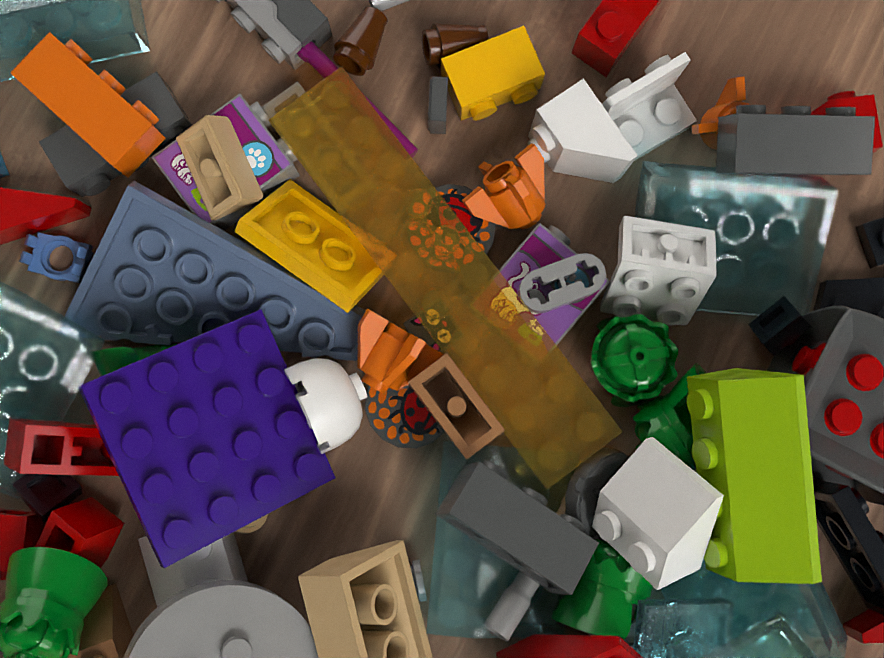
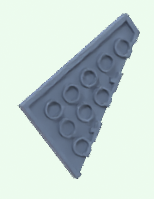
[57,181,365,361]

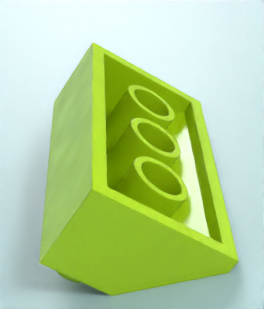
[687,368,822,584]

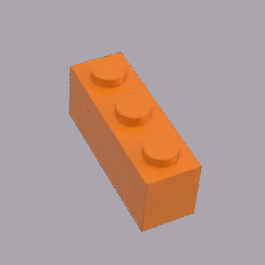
[10,32,166,178]

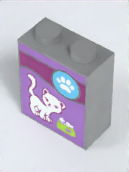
[151,94,300,231]
[468,222,610,368]

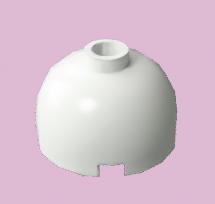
[284,358,367,454]

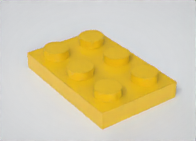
[235,179,397,313]

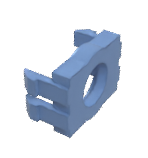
[19,232,94,284]

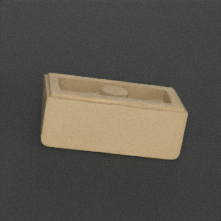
[176,115,263,220]

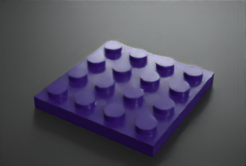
[78,309,336,568]

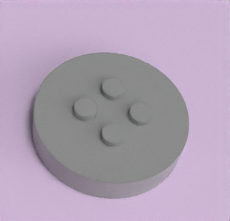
[124,580,318,658]

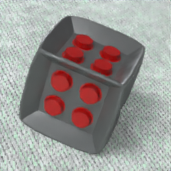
[767,305,884,506]

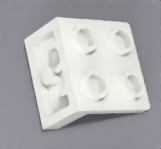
[602,52,697,161]
[600,216,716,325]

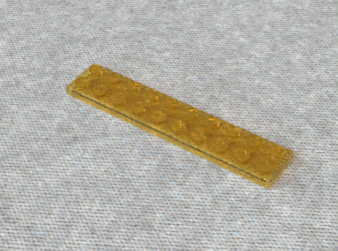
[268,66,623,489]

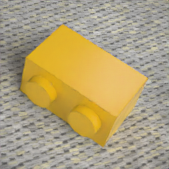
[441,25,545,121]

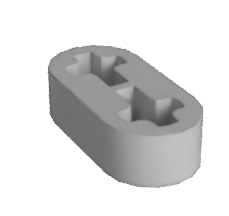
[518,253,606,314]

